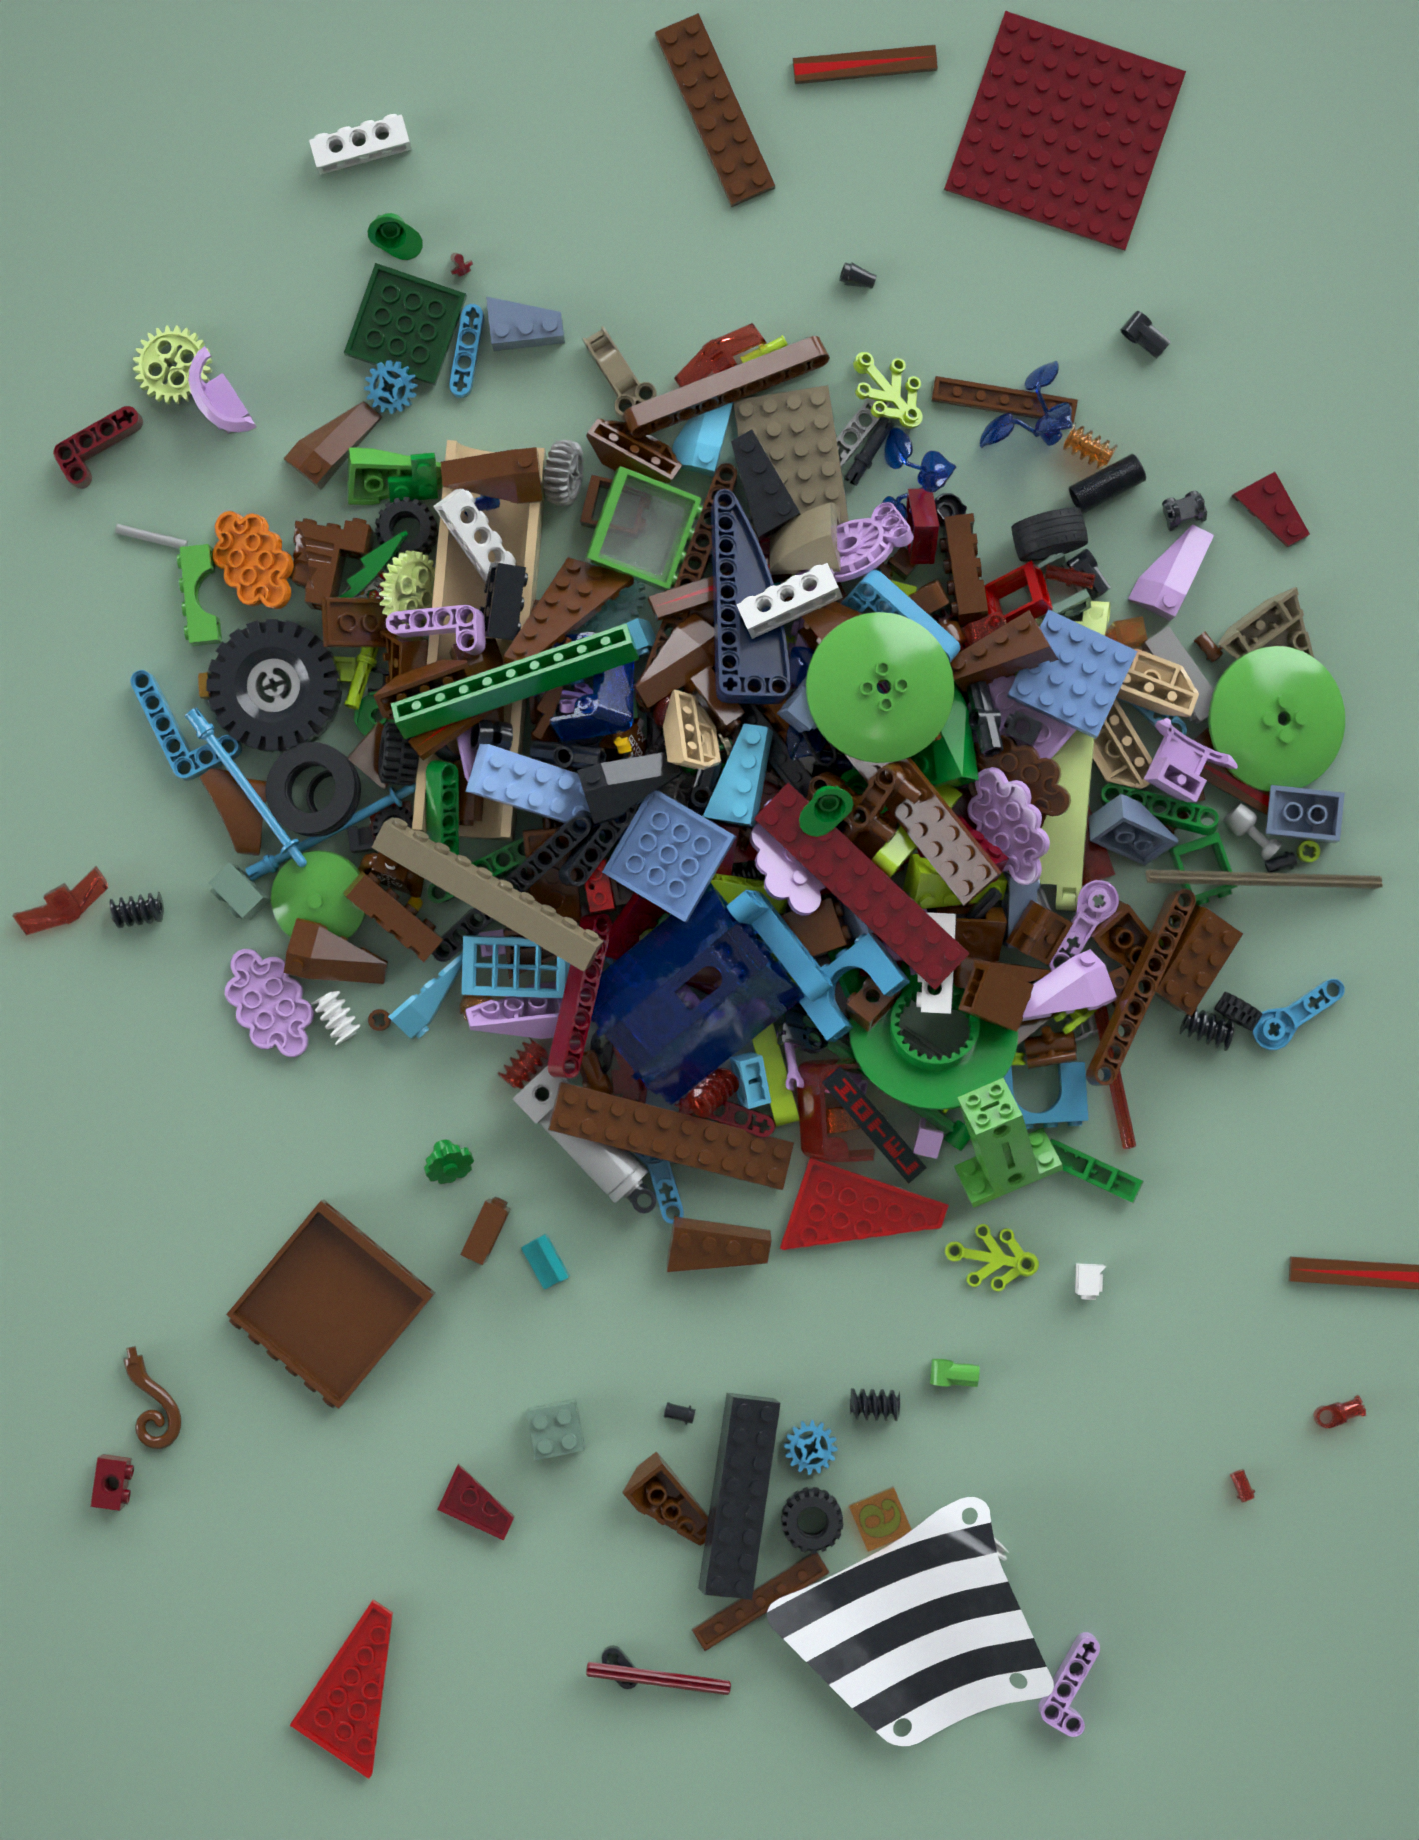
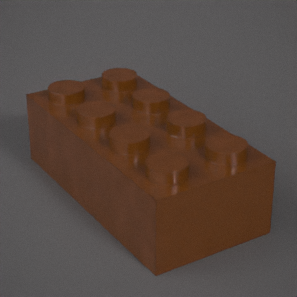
[1143,905,1243,1016]

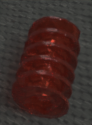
[497,1037,549,1089]
[688,1068,739,1118]

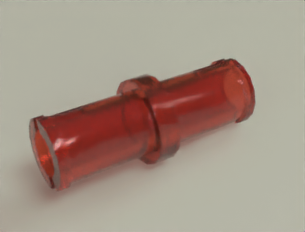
[1045,564,1096,589]

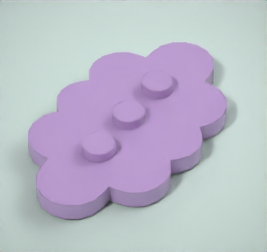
[968,767,1050,885]
[750,798,826,915]
[225,949,314,1057]

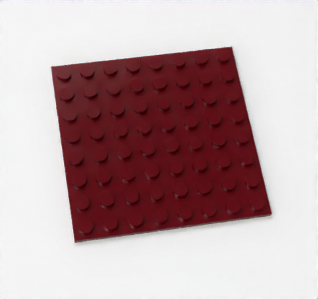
[944,11,1186,251]

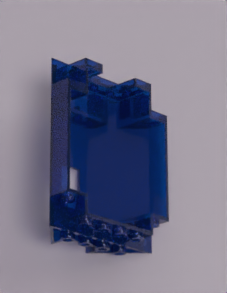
[591,882,805,1105]

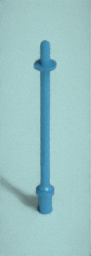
[185,707,307,867]
[245,782,416,882]

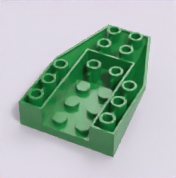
[910,681,979,788]

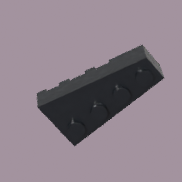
[731,429,801,542]

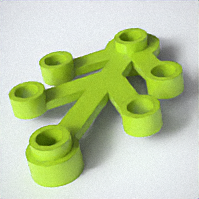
[853,352,923,429]
[945,1224,1039,1291]

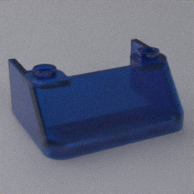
[550,632,634,742]

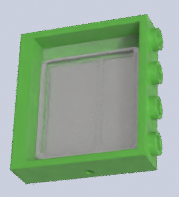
[584,466,703,591]

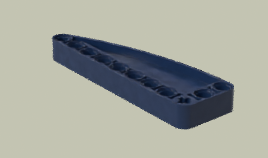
[711,489,790,704]

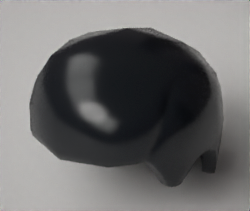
[934,493,967,529]

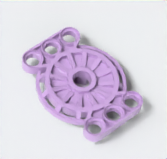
[795,502,914,591]

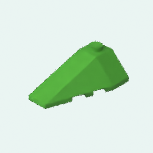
[347,448,443,505]

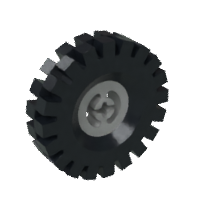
[206,619,342,753]

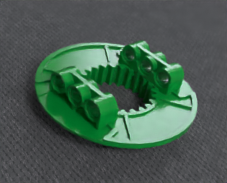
[849,961,1018,1110]

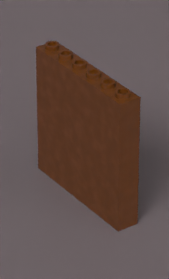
[226,1200,436,1409]

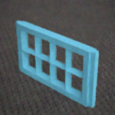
[462,935,570,998]

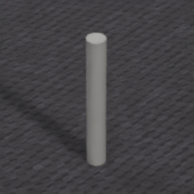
[115,524,188,549]

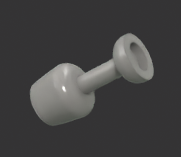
[1223,803,1283,861]

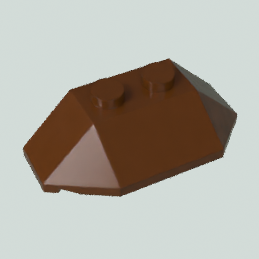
[586,418,682,484]
[374,659,473,720]

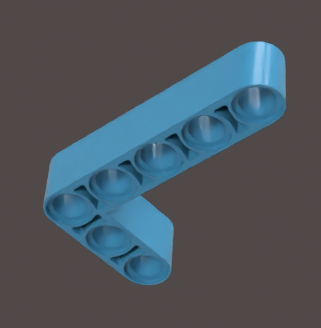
[840,570,960,663]
[130,670,242,780]
[727,890,833,1002]

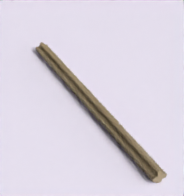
[1146,869,1383,889]

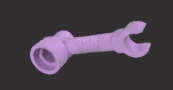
[777,1032,804,1091]

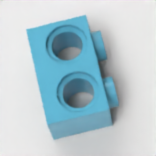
[730,1052,771,1109]

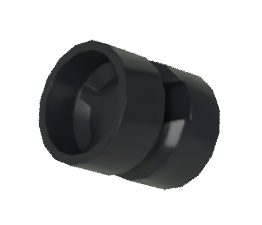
[470,719,513,751]

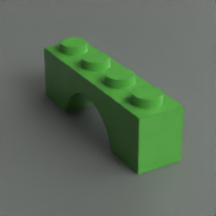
[177,544,222,646]

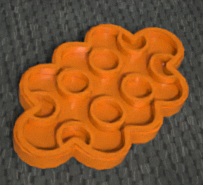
[212,511,294,609]

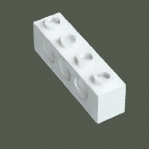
[309,114,412,175]
[433,489,516,583]
[737,563,843,639]
[916,913,956,1014]

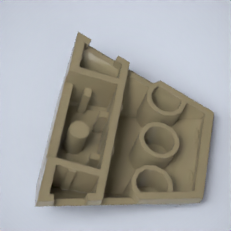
[770,502,841,575]
[1218,587,1314,659]

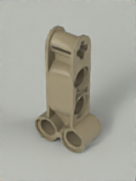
[582,326,657,421]

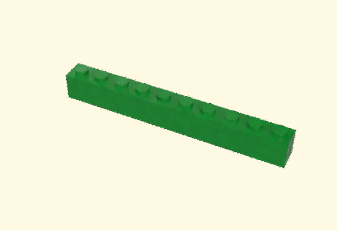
[391,623,639,739]

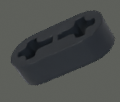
[590,1027,615,1073]
[601,1645,638,1689]

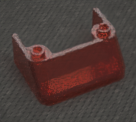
[797,1058,875,1162]

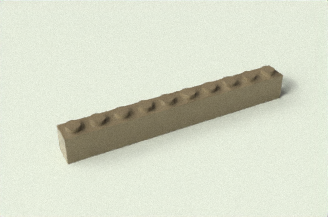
[372,818,603,971]

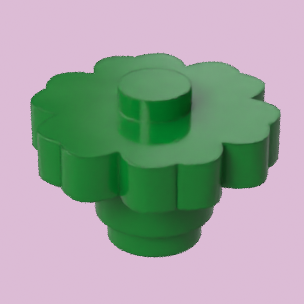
[424,1139,474,1184]

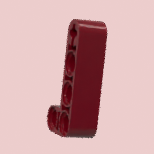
[53,406,143,489]

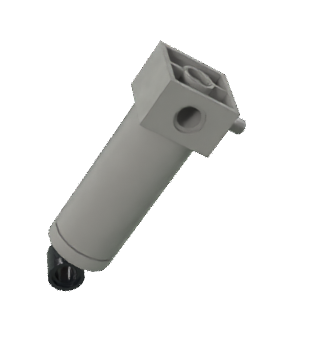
[513,1066,657,1214]

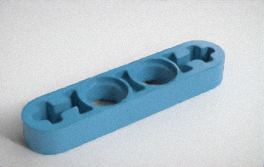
[450,304,484,398]

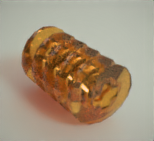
[1063,423,1118,470]

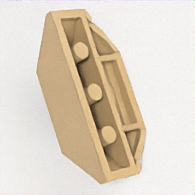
[1116,648,1199,717]
[663,689,721,770]
[1093,698,1153,789]

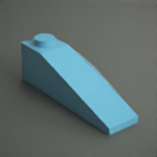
[672,402,733,477]
[388,952,463,1039]

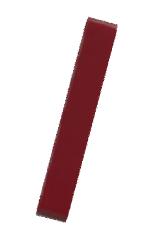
[547,914,612,1078]

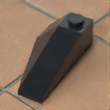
[577,752,682,826]

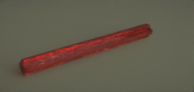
[1094,1006,1136,1149]

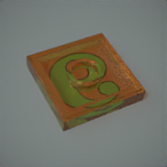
[849,1486,912,1552]

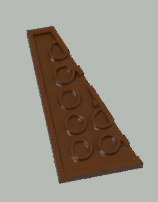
[503,557,634,664]

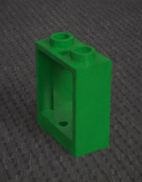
[1168,832,1238,906]

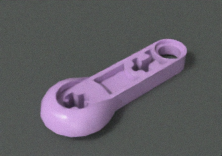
[1049,880,1119,971]

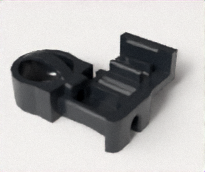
[777,1005,828,1054]

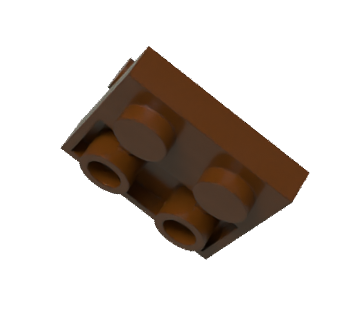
[1006,900,1073,965]

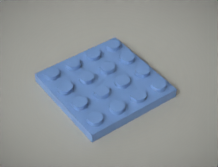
[1007,609,1137,739]
[602,790,737,922]

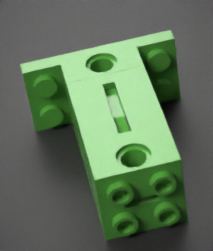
[954,1078,1063,1208]

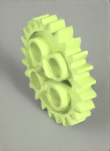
[133,325,212,405]
[379,551,435,627]

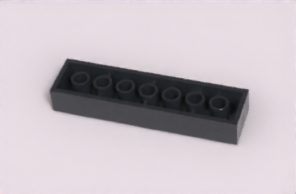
[698,1393,781,1600]

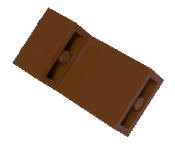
[289,518,375,611]

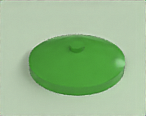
[271,850,366,938]

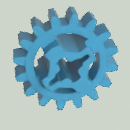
[364,360,418,414]
[784,1420,838,1475]

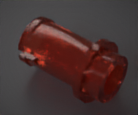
[1230,1469,1256,1502]

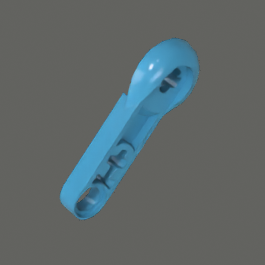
[1252,979,1345,1050]
[635,1153,684,1224]

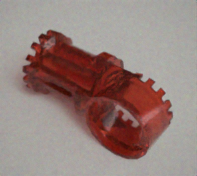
[1314,1395,1366,1428]

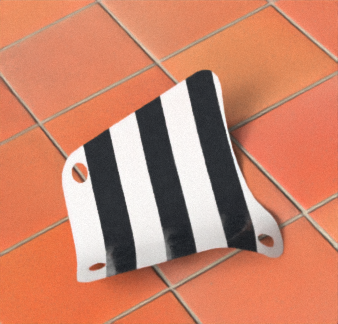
[767,1497,1054,1746]

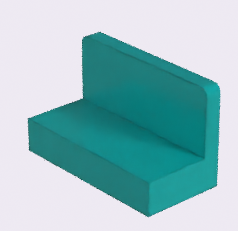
[521,1233,570,1289]

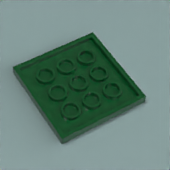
[344,263,467,386]

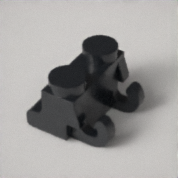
[1162,491,1207,532]

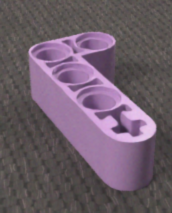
[386,605,486,655]
[1038,1632,1100,1737]

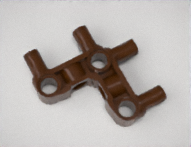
[806,762,924,843]

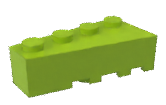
[903,854,1008,909]

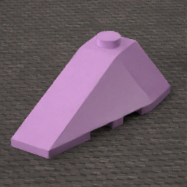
[1128,524,1214,621]
[1022,949,1117,1021]
[465,981,562,1039]

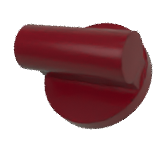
[450,253,473,277]

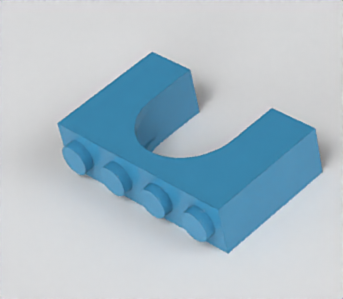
[794,933,910,1042]
[1004,1062,1089,1129]

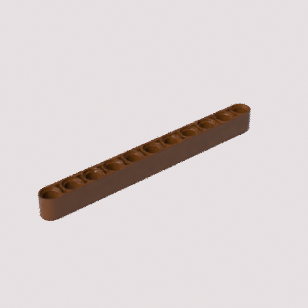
[636,463,737,713]

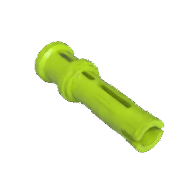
[344,648,379,710]

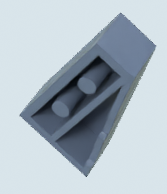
[486,296,565,351]
[1001,871,1040,948]

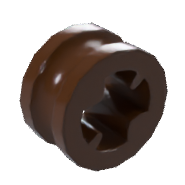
[368,1009,391,1031]

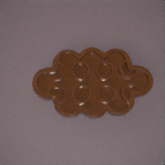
[968,735,1071,817]

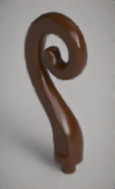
[123,1346,181,1449]

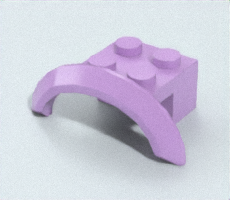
[188,346,256,434]
[1144,718,1238,802]

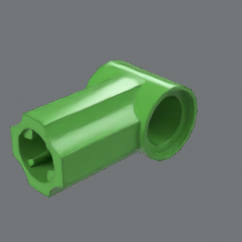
[930,1359,980,1387]

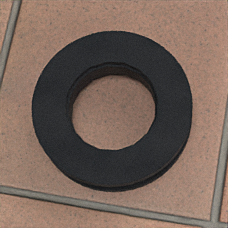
[266,742,361,837]

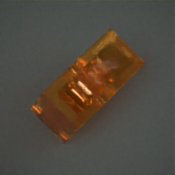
[1106,616,1148,649]

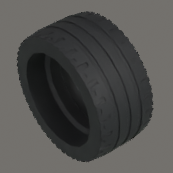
[1011,507,1088,562]

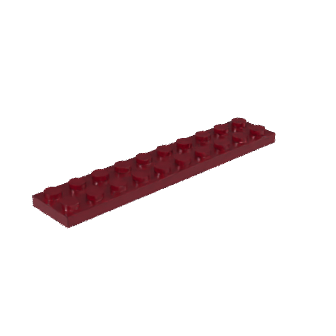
[754,783,970,990]

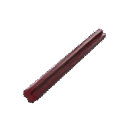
[586,1662,731,1695]

